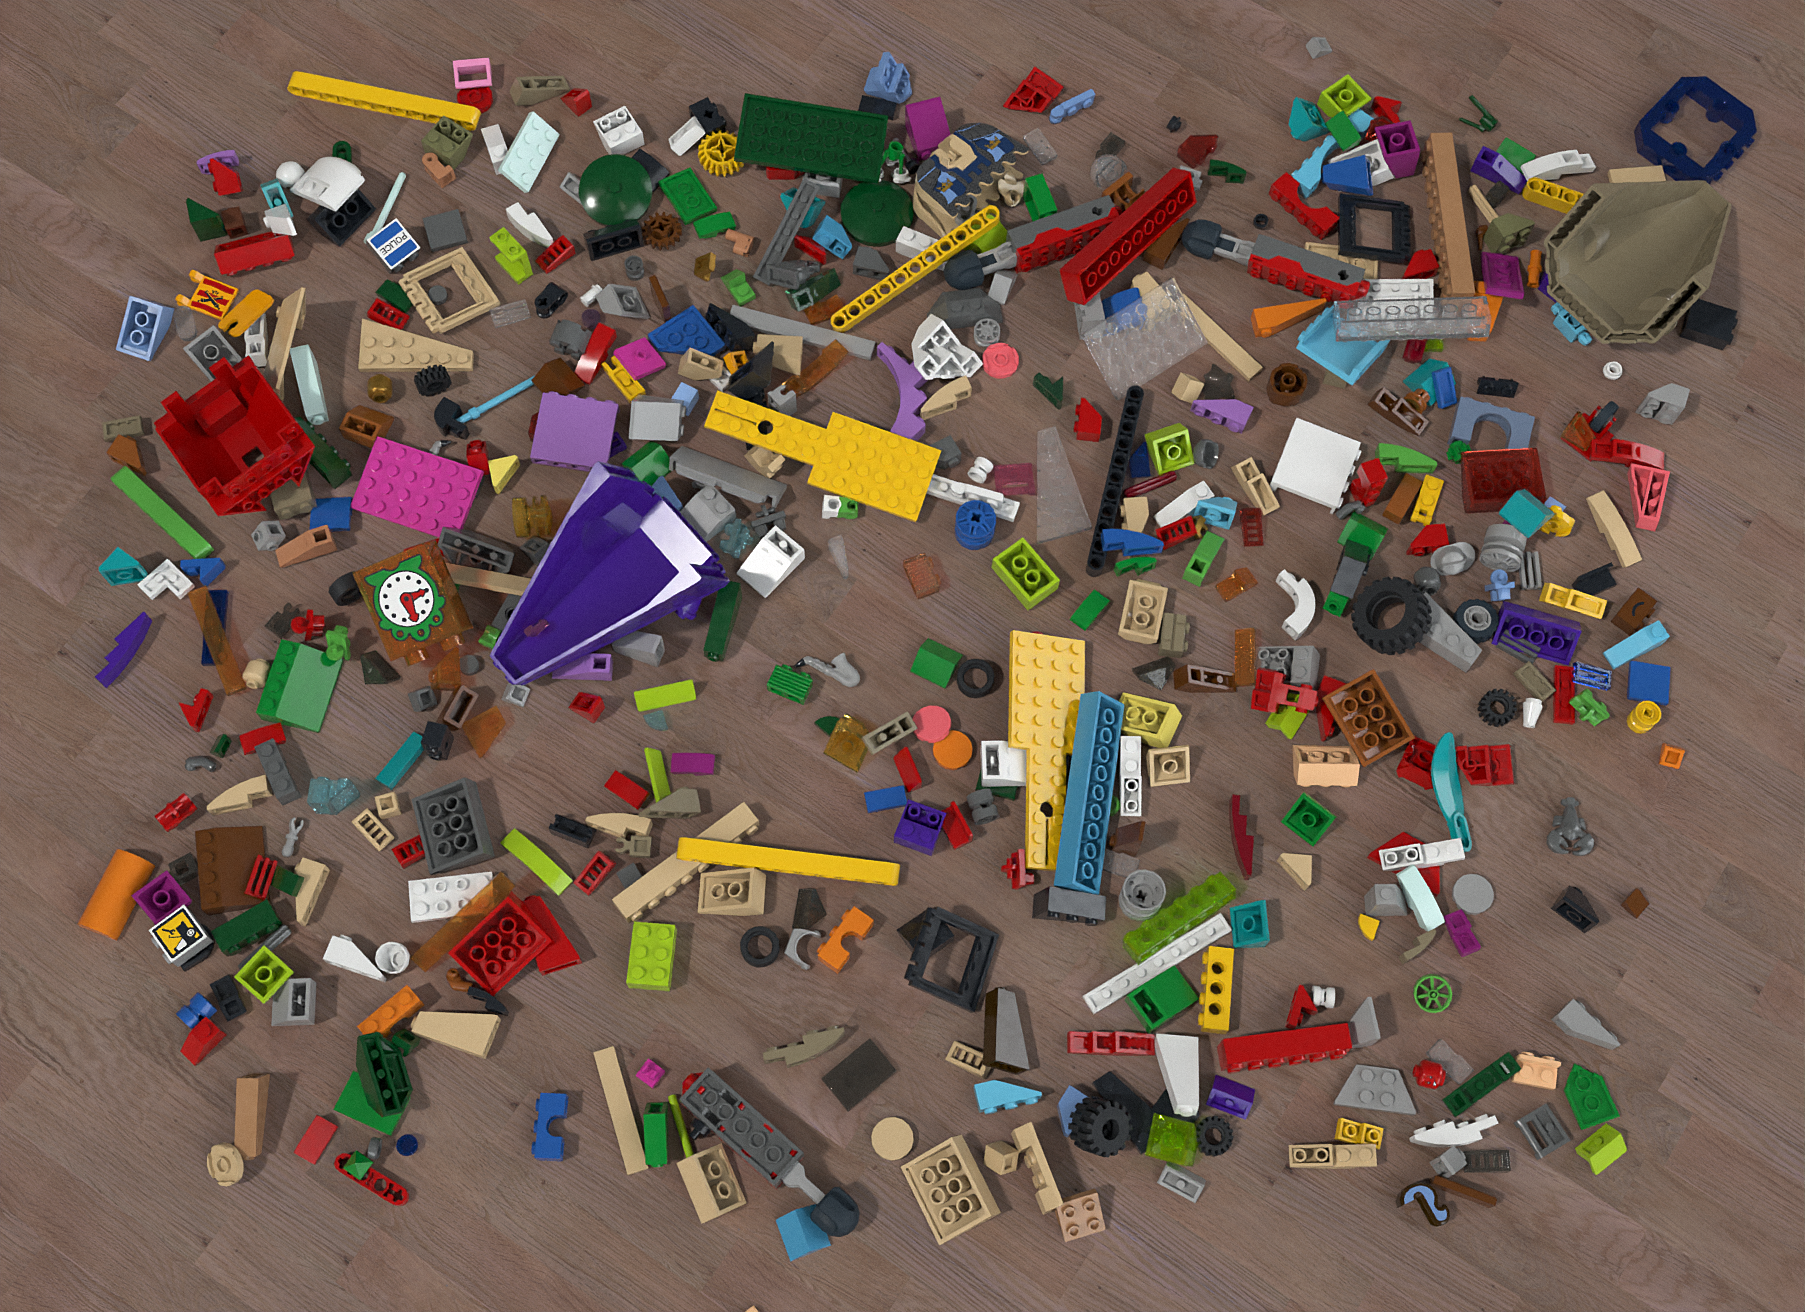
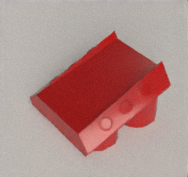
[1396,736,1436,790]

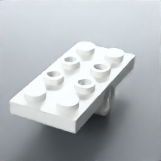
[408,872,495,923]

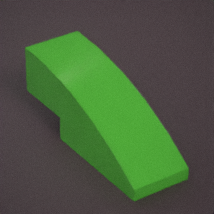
[1375,443,1437,474]

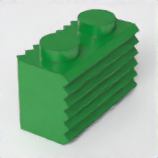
[767,664,813,705]

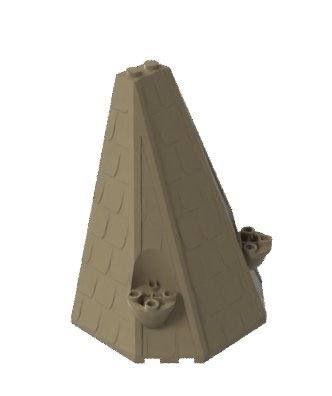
[1544,180,1732,344]

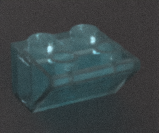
[307,777,360,815]

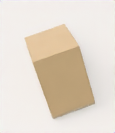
[1277,853,1312,891]

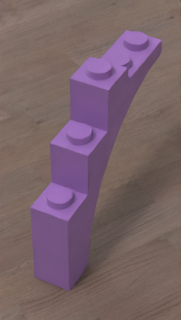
[877,342,928,441]

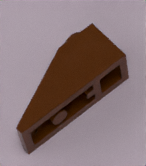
[1143,218,1190,270]
[1173,664,1236,693]
[1109,821,1146,857]

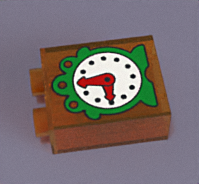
[353,540,473,666]

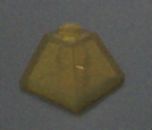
[823,713,869,773]

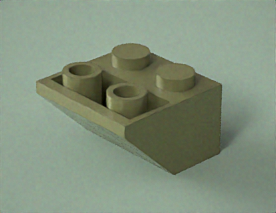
[421,116,473,170]
[1483,213,1535,254]

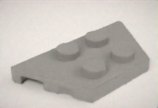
[1333,1065,1416,1116]

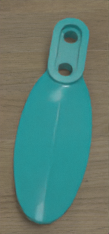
[1431,732,1472,853]

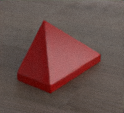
[794,235,826,265]

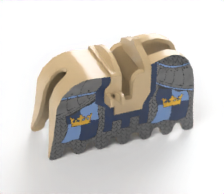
[913,123,1029,238]

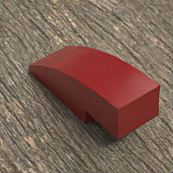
[574,323,617,385]

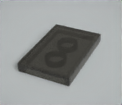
[821,1038,897,1112]

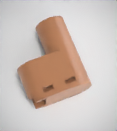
[725,229,755,257]

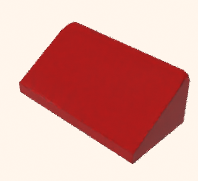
[893,746,922,793]
[294,1115,338,1165]

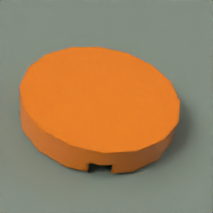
[933,730,973,770]

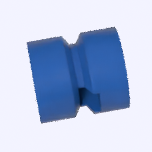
[176,992,218,1029]

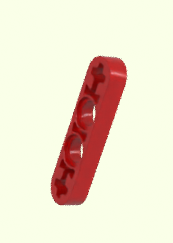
[334,1153,409,1207]

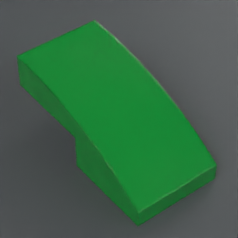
[693,212,736,239]
[1114,557,1157,577]
[1070,589,1110,631]

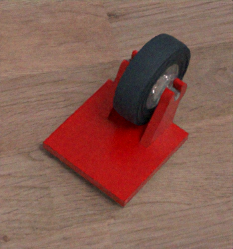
[1560,401,1619,462]

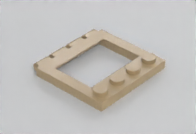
[398,247,500,334]

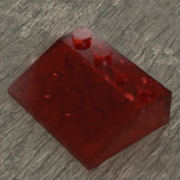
[1461,448,1547,513]

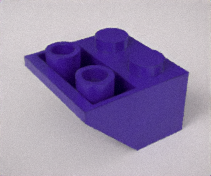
[894,799,946,856]

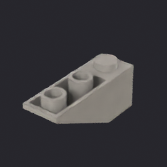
[1551,999,1621,1050]

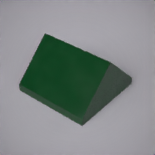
[186,198,228,242]

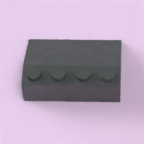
[411,777,495,875]

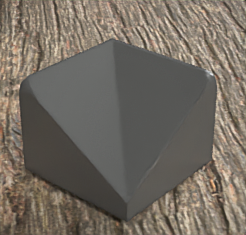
[407,685,438,712]

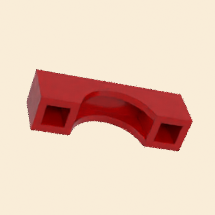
[1269,172,1340,240]

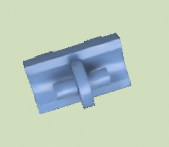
[1485,569,1515,601]

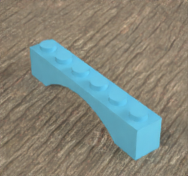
[1291,109,1375,199]

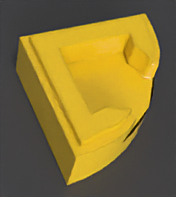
[1358,913,1380,941]

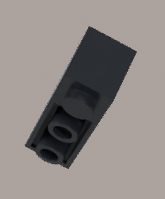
[706,303,756,352]

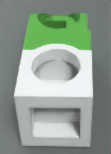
[822,495,859,519]

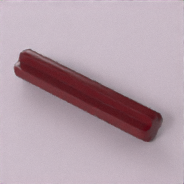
[1123,470,1177,498]

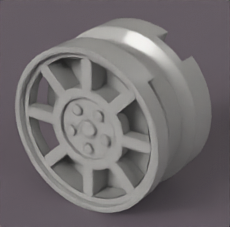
[974,318,1000,349]

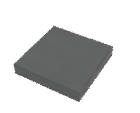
[423,209,468,252]

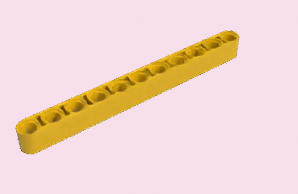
[287,71,481,131]
[831,205,1000,333]
[676,837,900,886]

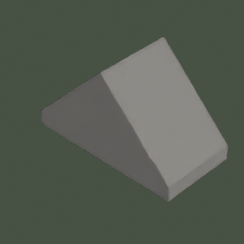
[988,269,1018,305]

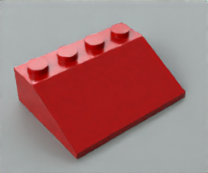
[448,891,553,996]

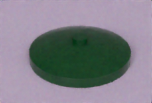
[579,154,653,226]
[841,180,914,247]

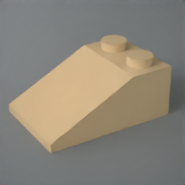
[698,868,766,916]

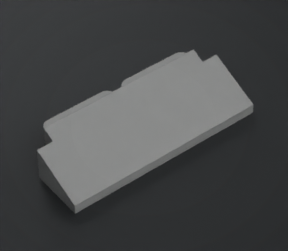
[669,446,787,509]

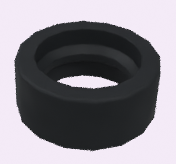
[328,571,369,606]
[957,659,995,698]
[740,926,780,968]

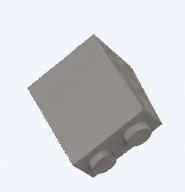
[629,395,686,441]

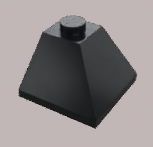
[1550,885,1599,933]

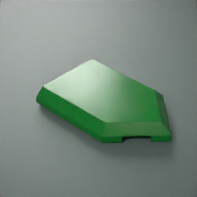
[1563,1063,1620,1130]

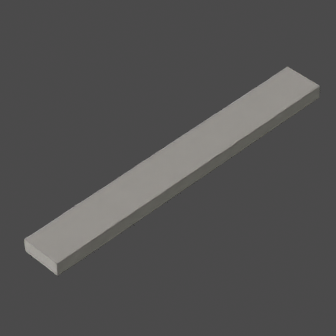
[730,305,876,360]

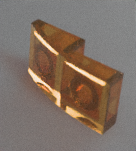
[803,294,844,325]

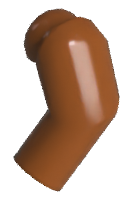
[446,968,473,992]

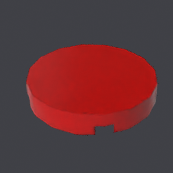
[457,86,493,114]

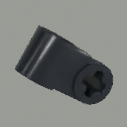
[534,282,568,319]

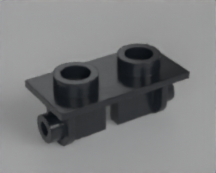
[1476,376,1519,398]

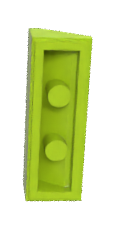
[634,680,696,712]
[644,747,671,803]

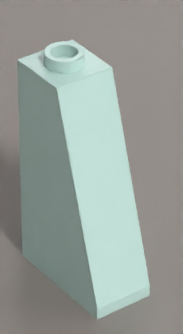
[290,344,329,425]

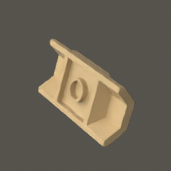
[1011,1122,1064,1215]

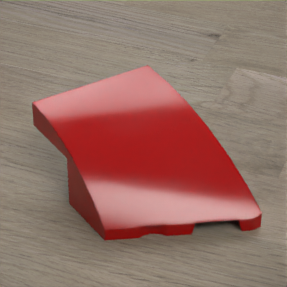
[1003,66,1064,113]
[1455,744,1514,786]

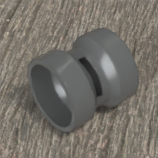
[624,255,645,281]

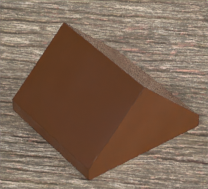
[531,357,585,396]

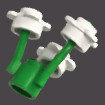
[879,141,911,184]

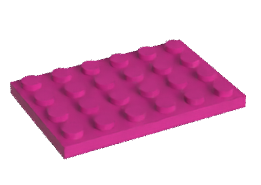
[351,436,484,538]

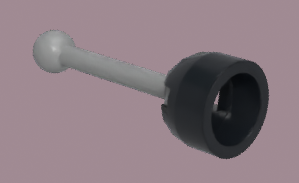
[892,138,921,174]

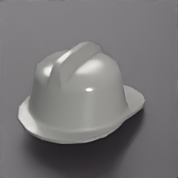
[1430,542,1475,575]

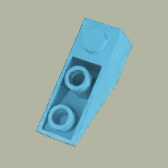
[973,1080,1042,1115]

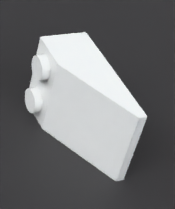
[1328,139,1394,192]

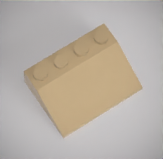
[901,1135,1001,1245]

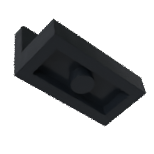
[1572,562,1617,596]

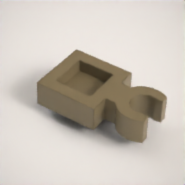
[615,836,652,858]

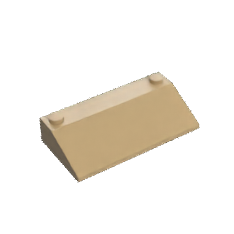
[263,287,306,401]

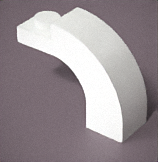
[1275,570,1315,641]

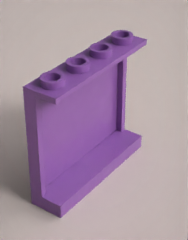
[530,392,620,472]

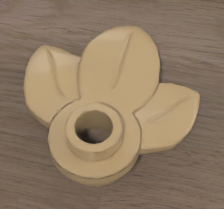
[997,170,1025,207]

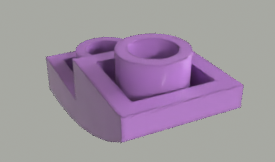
[197,150,239,175]

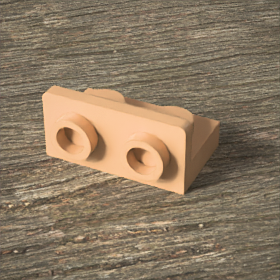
[1512,1052,1561,1090]

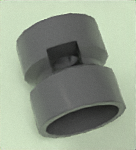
[966,789,999,825]

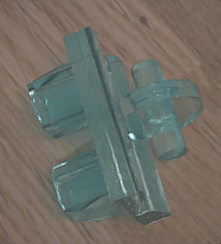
[719,518,753,559]

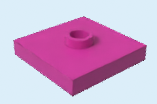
[613,337,666,381]

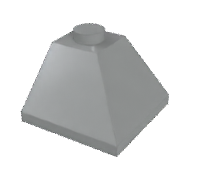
[596,284,650,319]
[1347,997,1381,1049]

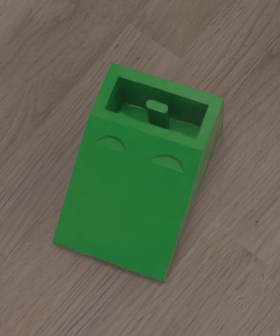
[1125,965,1199,1034]

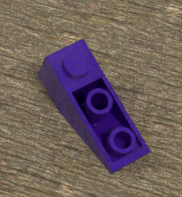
[1470,146,1527,194]

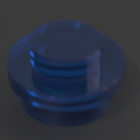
[396,1134,418,1156]

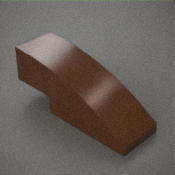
[1367,387,1429,436]

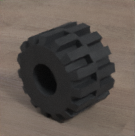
[1068,1096,1132,1157]

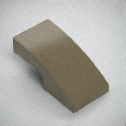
[1398,928,1436,965]

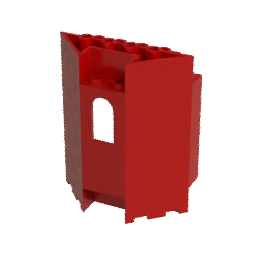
[154,355,315,516]

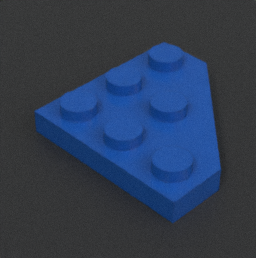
[647,305,726,356]

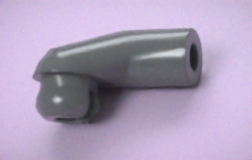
[1335,500,1365,520]
[185,755,217,772]

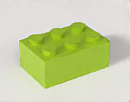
[991,538,1060,610]
[626,922,677,991]

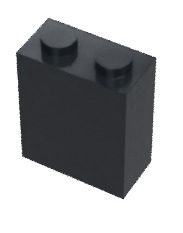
[1679,299,1738,351]

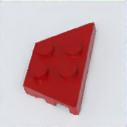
[1367,832,1440,897]

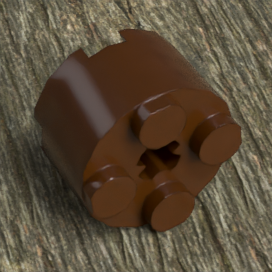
[1266,363,1308,407]

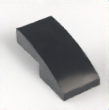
[209,974,247,1022]
[467,986,509,1016]

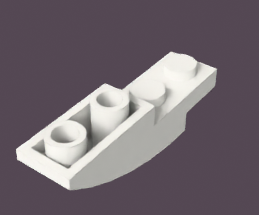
[1520,150,1596,181]
[1119,736,1142,816]
[1379,838,1465,871]
[1409,1114,1498,1148]

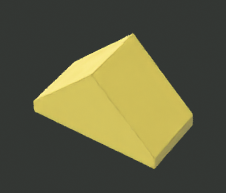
[488,455,520,494]

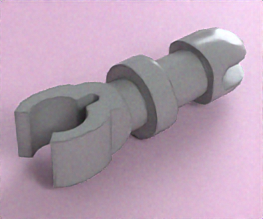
[282,817,304,857]

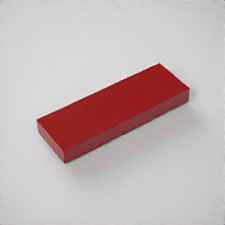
[1553,665,1575,725]

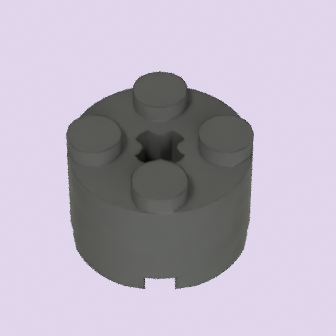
[549,319,592,361]

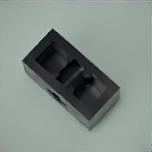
[689,97,727,140]
[421,721,454,761]

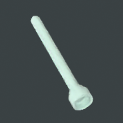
[364,172,406,244]

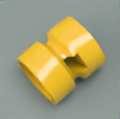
[1627,701,1661,734]

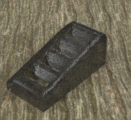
[1463,1150,1511,1173]

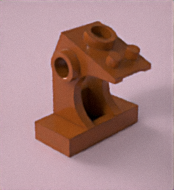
[1101,171,1145,212]

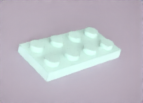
[498,112,560,193]

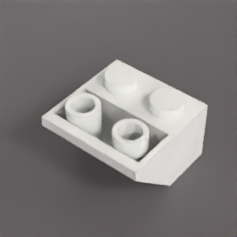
[593,106,645,155]

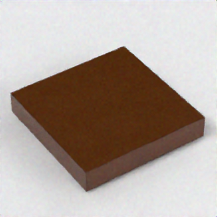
[649,275,671,323]

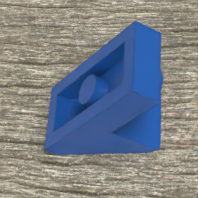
[180,558,225,587]

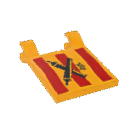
[175,270,239,320]

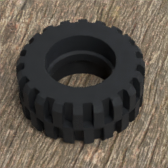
[1351,576,1432,655]

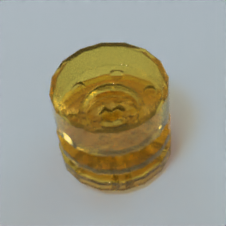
[512,495,553,538]

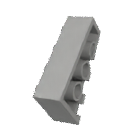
[1074,292,1106,340]
[1421,592,1482,673]

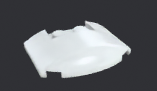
[289,157,365,211]
[1357,279,1433,330]

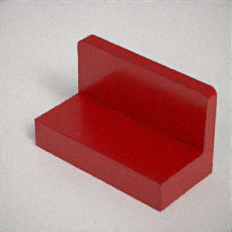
[942,801,973,850]

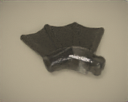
[1201,364,1235,400]

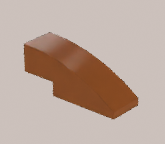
[1382,473,1423,525]

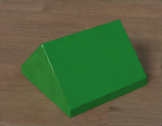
[621,441,675,486]
[1337,511,1388,560]
[910,638,963,689]
[1281,792,1336,847]

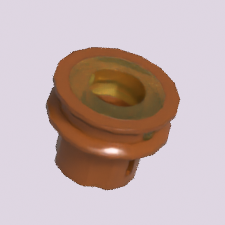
[1403,388,1430,414]

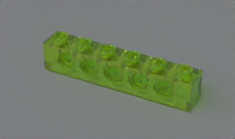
[1123,871,1236,966]

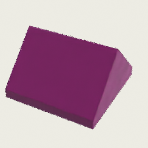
[131,870,192,925]

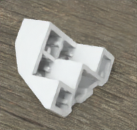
[912,314,983,380]

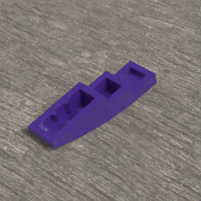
[95,612,152,688]

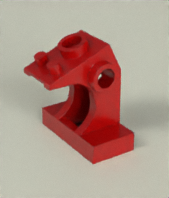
[1267,672,1319,714]

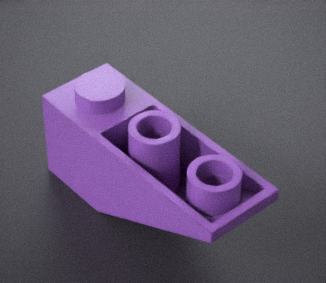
[1190,399,1254,434]
[552,653,613,681]

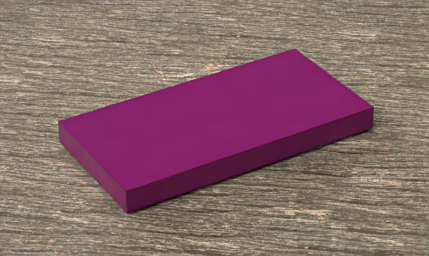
[1480,251,1524,299]

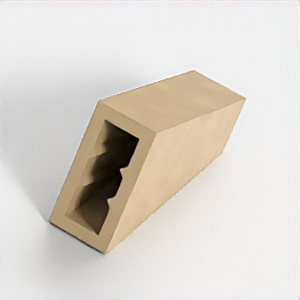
[411,1011,501,1059]

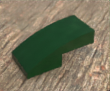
[1207,159,1246,184]
[375,279,413,313]
[270,865,304,897]

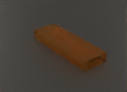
[1235,628,1256,687]

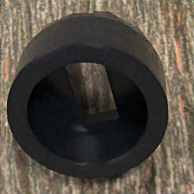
[1253,214,1268,230]

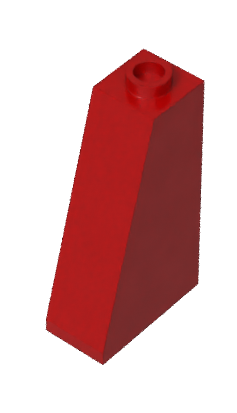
[522,895,582,976]

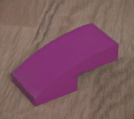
[670,753,715,776]
[1443,909,1481,957]

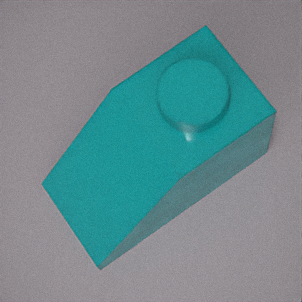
[260,178,294,217]

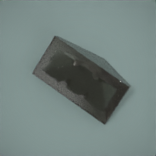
[360,650,401,684]
[1132,656,1176,690]
[792,888,827,929]

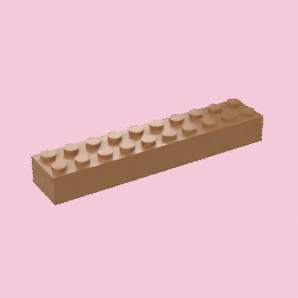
[1420,133,1475,312]

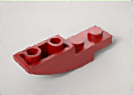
[1589,439,1664,470]

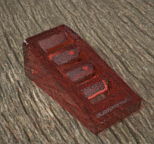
[1239,508,1264,547]

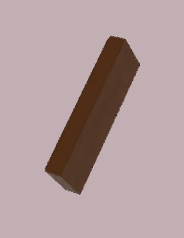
[1429,1175,1497,1208]

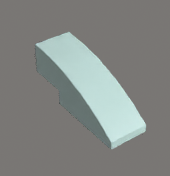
[1396,864,1445,932]

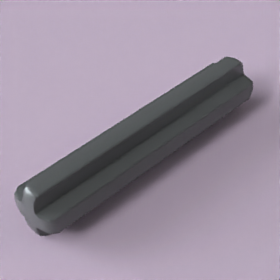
[238,924,292,970]

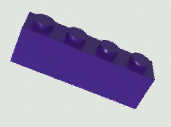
[1491,601,1582,665]

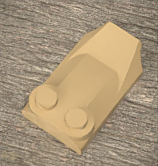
[1118,579,1168,644]

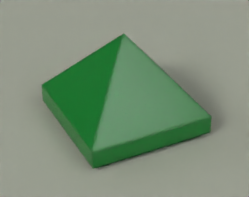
[343,1150,374,1180]

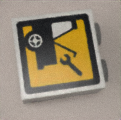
[149,905,213,967]

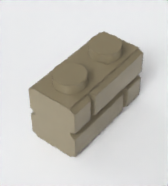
[1158,613,1190,658]

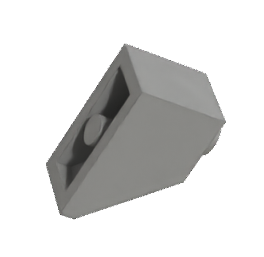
[1429,1146,1467,1178]

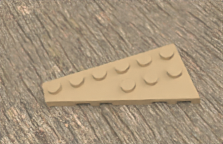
[358,319,474,372]

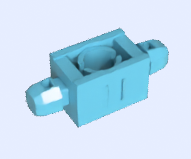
[1551,302,1592,346]

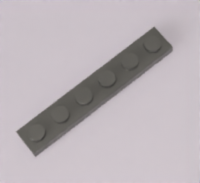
[753,178,820,286]

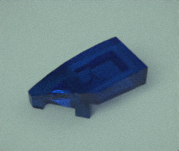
[1129,442,1150,478]

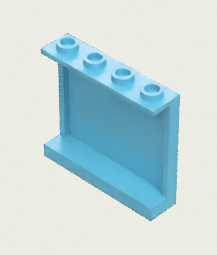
[1296,303,1391,385]

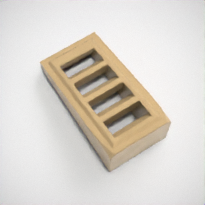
[352,808,395,852]
[945,1041,991,1080]

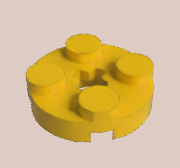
[1539,505,1575,537]

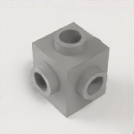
[251,521,286,551]

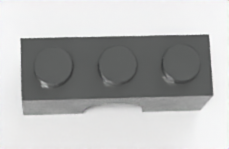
[254,739,301,805]

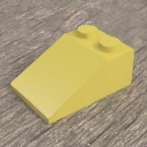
[1119,692,1182,748]

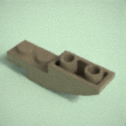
[762,1025,845,1068]

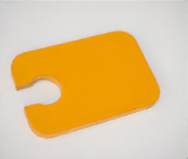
[218,289,274,337]

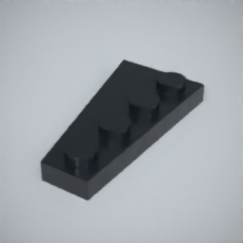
[1092,1071,1175,1155]

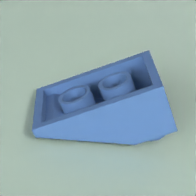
[116,296,175,361]

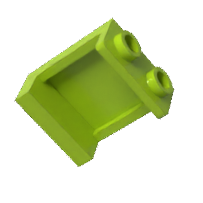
[489,227,533,285]

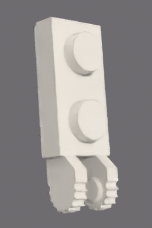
[950,482,1004,508]

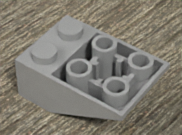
[1252,646,1320,691]

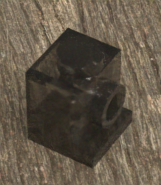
[168,852,199,885]

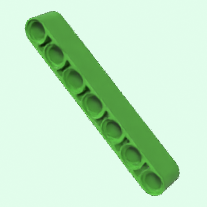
[110,466,214,559]

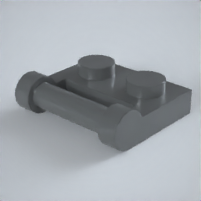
[1514,1103,1571,1160]

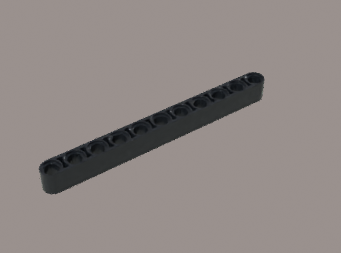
[1086,385,1144,577]

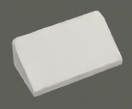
[668,116,705,156]

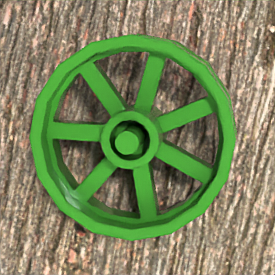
[1413,974,1452,1013]

